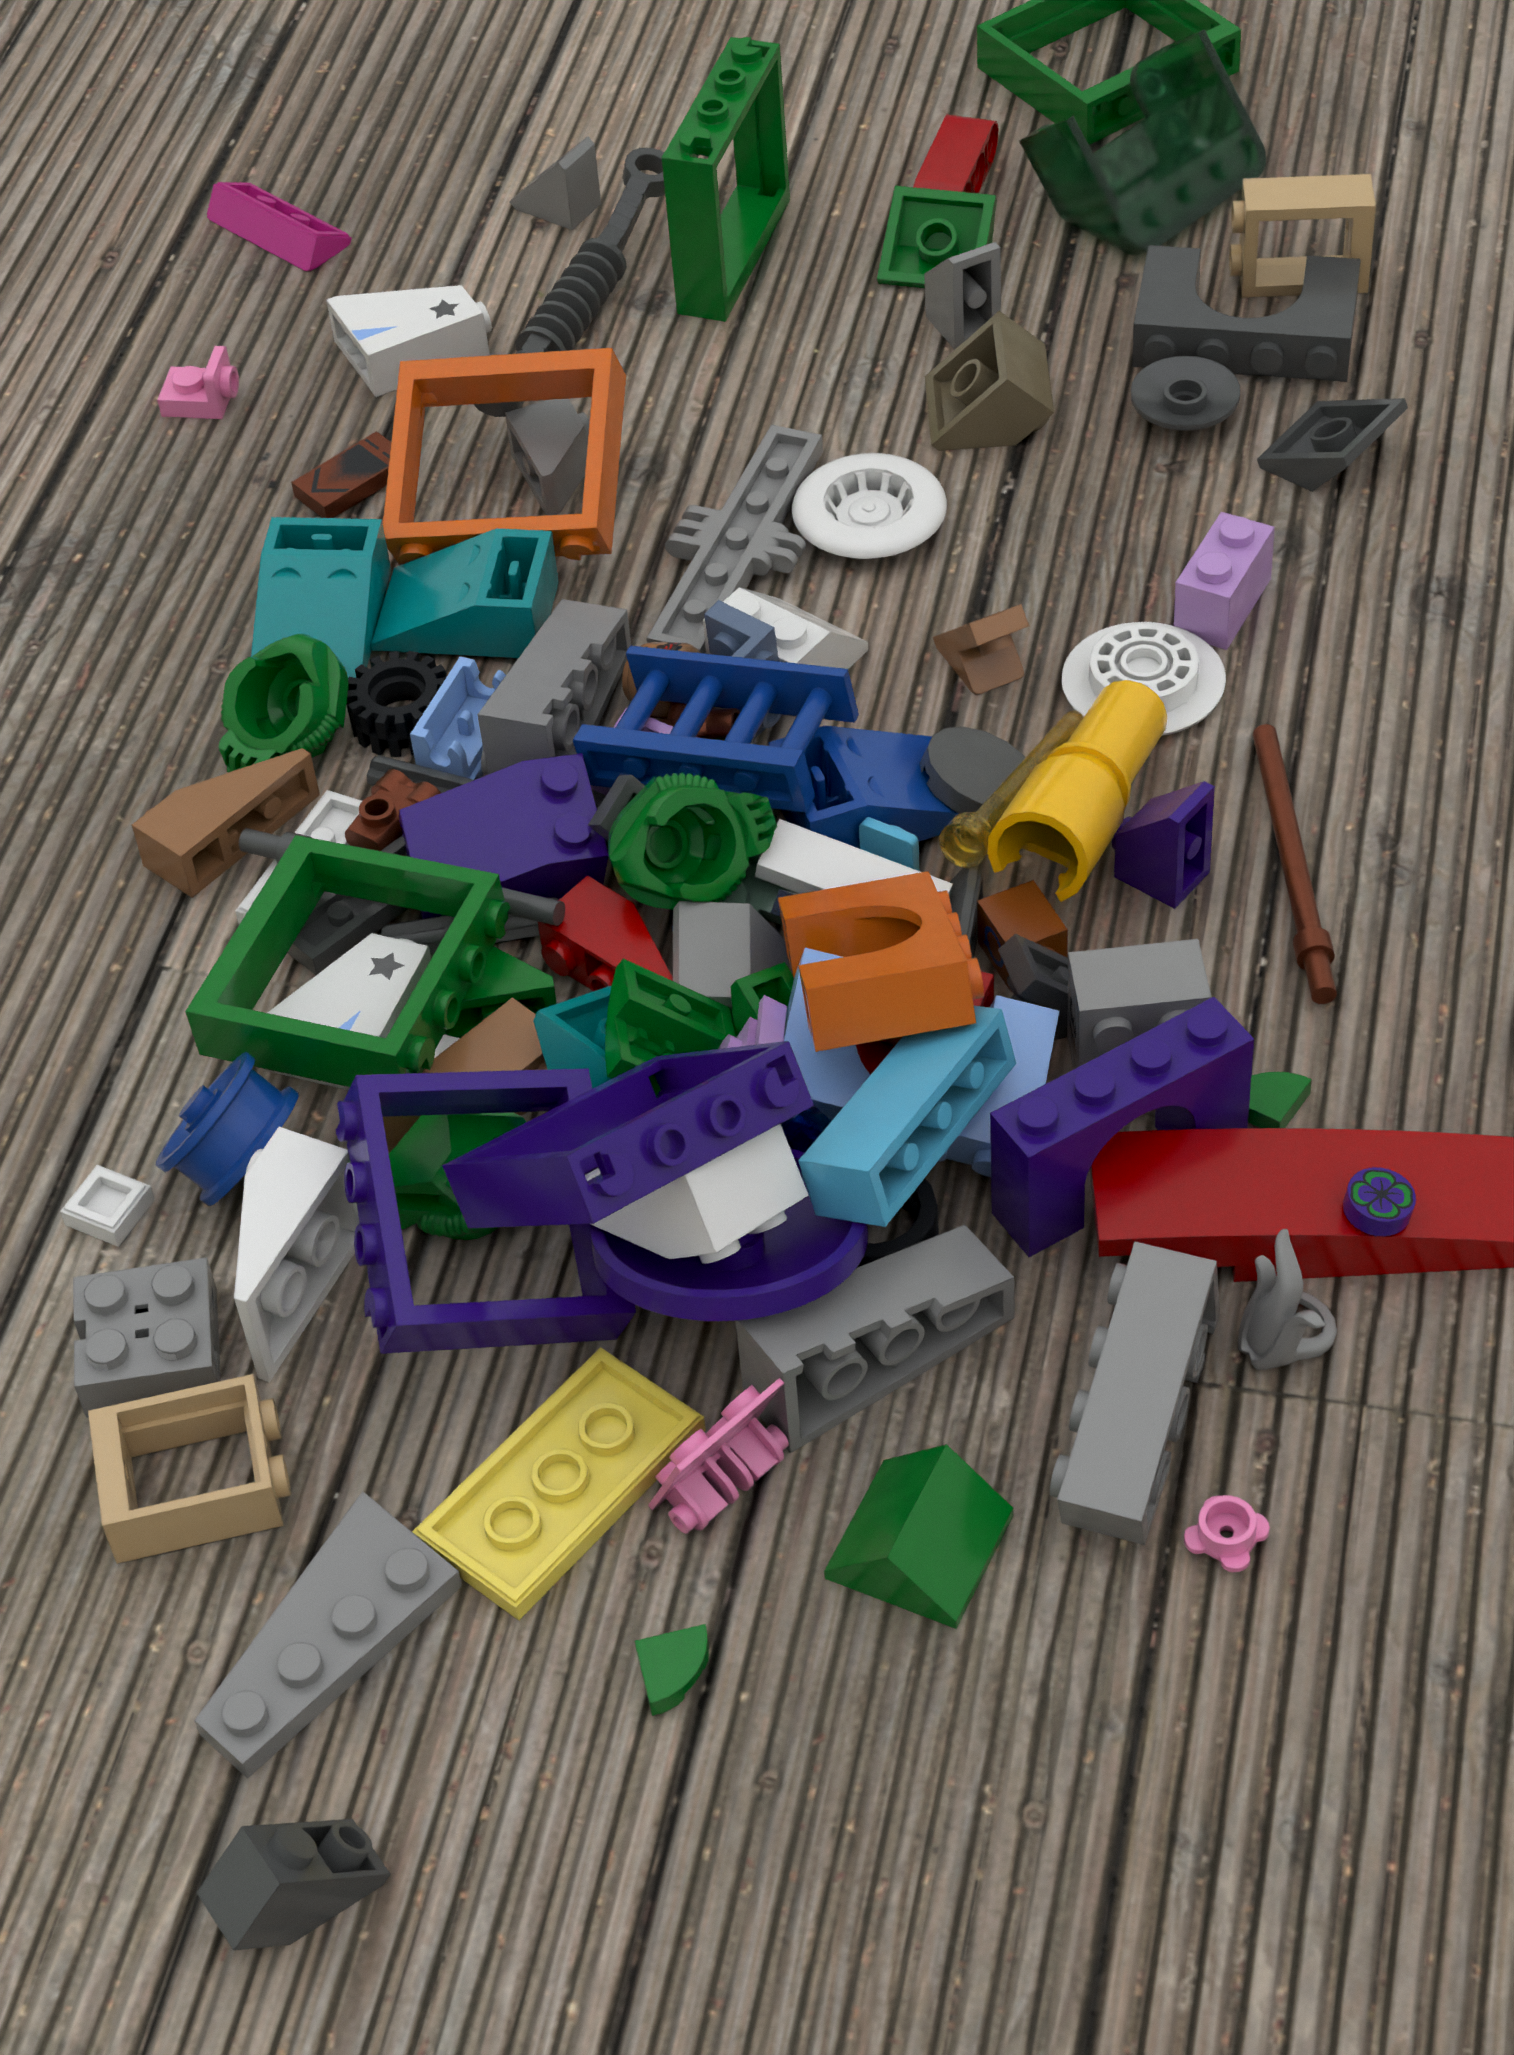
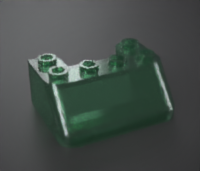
[1019,29,1266,255]

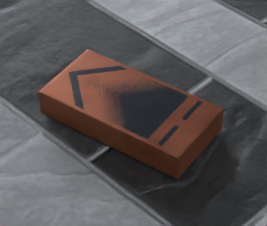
[291,431,391,518]

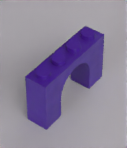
[990,997,1254,1257]

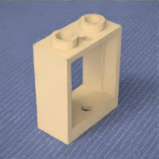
[1229,174,1376,298]
[88,1374,291,1564]

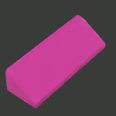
[207,182,352,271]

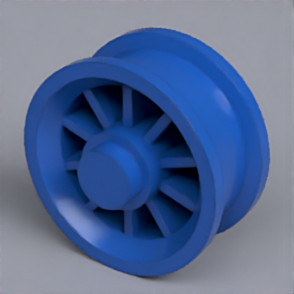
[156,1052,299,1206]

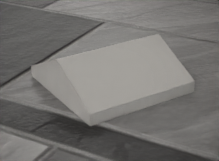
[673,901,788,1021]

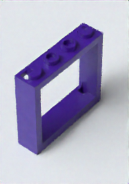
[442,1041,814,1228]
[335,1068,636,1354]

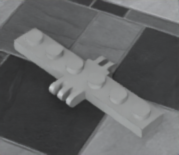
[647,425,823,654]

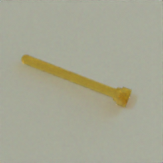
[939,710,1084,868]

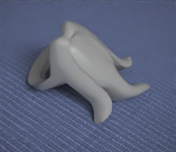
[1238,1228,1337,1370]

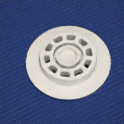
[792,453,947,559]
[1062,622,1226,736]

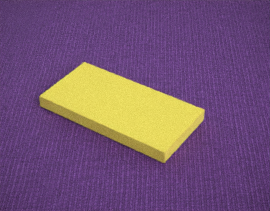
[412,1347,706,1621]

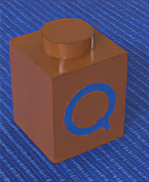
[977,880,1068,993]

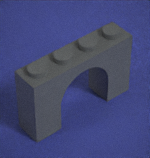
[1132,245,1361,382]

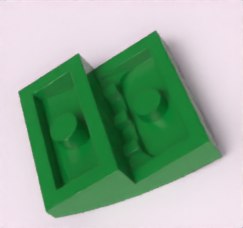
[605,958,736,1096]

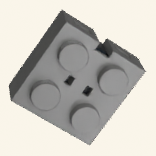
[73,1257,221,1418]

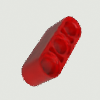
[913,114,999,193]

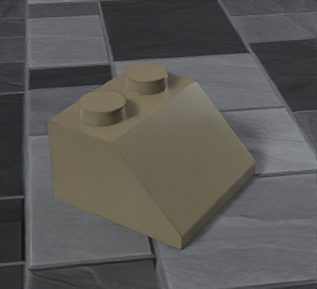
[925,311,1054,451]

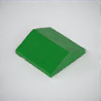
[877,186,997,288]

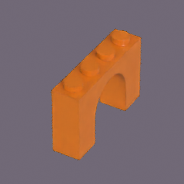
[778,871,984,1052]

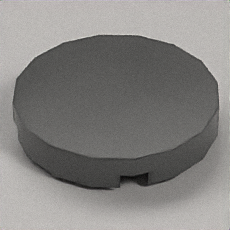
[920,727,1033,822]

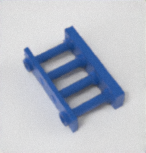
[573,646,859,812]

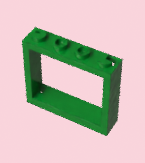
[977,0,1241,146]
[662,37,790,322]
[185,835,510,1087]

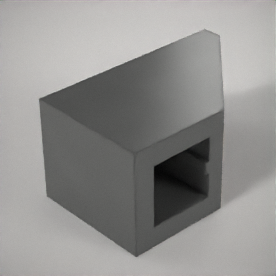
[196,1819,391,1951]

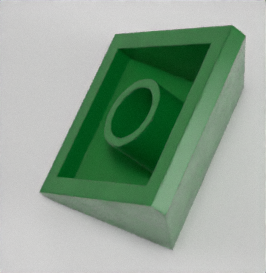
[824,1444,1014,1629]

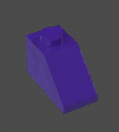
[1112,781,1215,909]

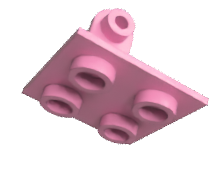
[648,1378,789,1534]

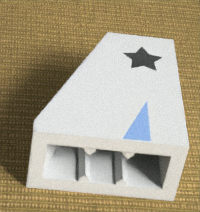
[327,285,492,397]
[263,933,431,1090]

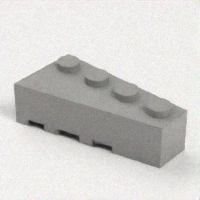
[477,599,631,774]
[735,1225,1015,1453]
[1050,1241,1220,1545]

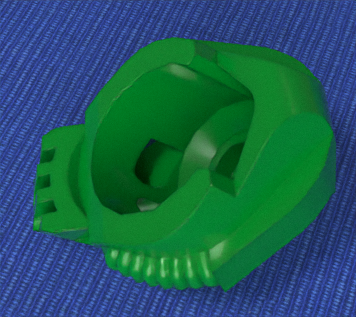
[218,634,348,772]
[608,772,777,910]
[389,1112,526,1241]

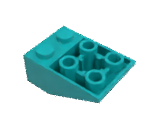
[251,517,391,678]
[371,528,559,658]

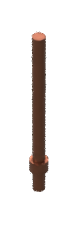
[1253,724,1337,1004]

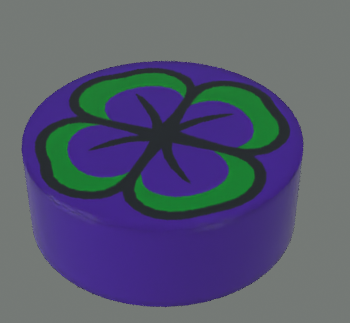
[1343,1167,1416,1236]

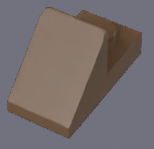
[933,604,1029,694]

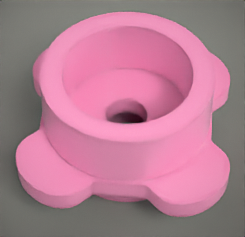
[1184,1495,1270,1572]

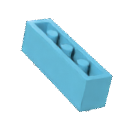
[798,1006,1016,1227]

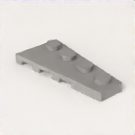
[194,1491,462,1779]

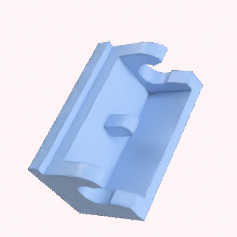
[410,656,506,780]

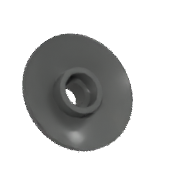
[1131,356,1240,431]

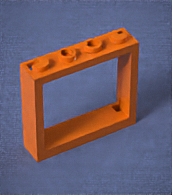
[383,348,626,564]

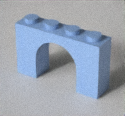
[782,948,1059,1177]

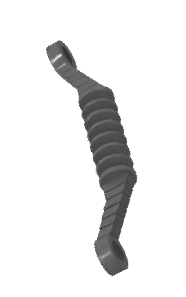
[474,148,665,417]

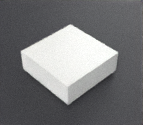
[60,1165,155,1247]

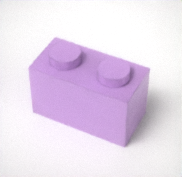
[1174,512,1275,650]

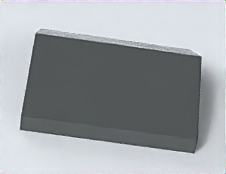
[1257,398,1408,492]

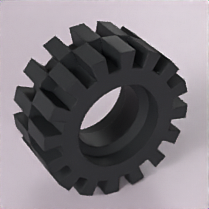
[347,651,447,757]

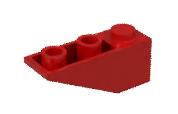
[537,875,673,992]

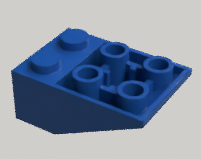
[768,725,984,849]

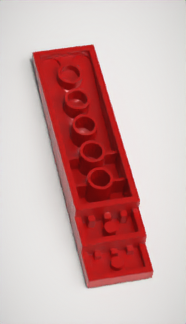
[1090,1128,1514,1282]

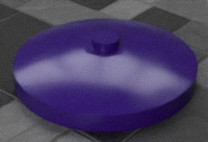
[590,1148,868,1321]

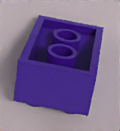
[399,753,609,919]

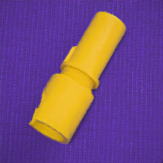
[987,680,1168,902]

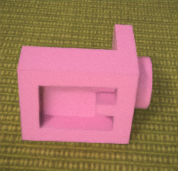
[158,346,239,419]

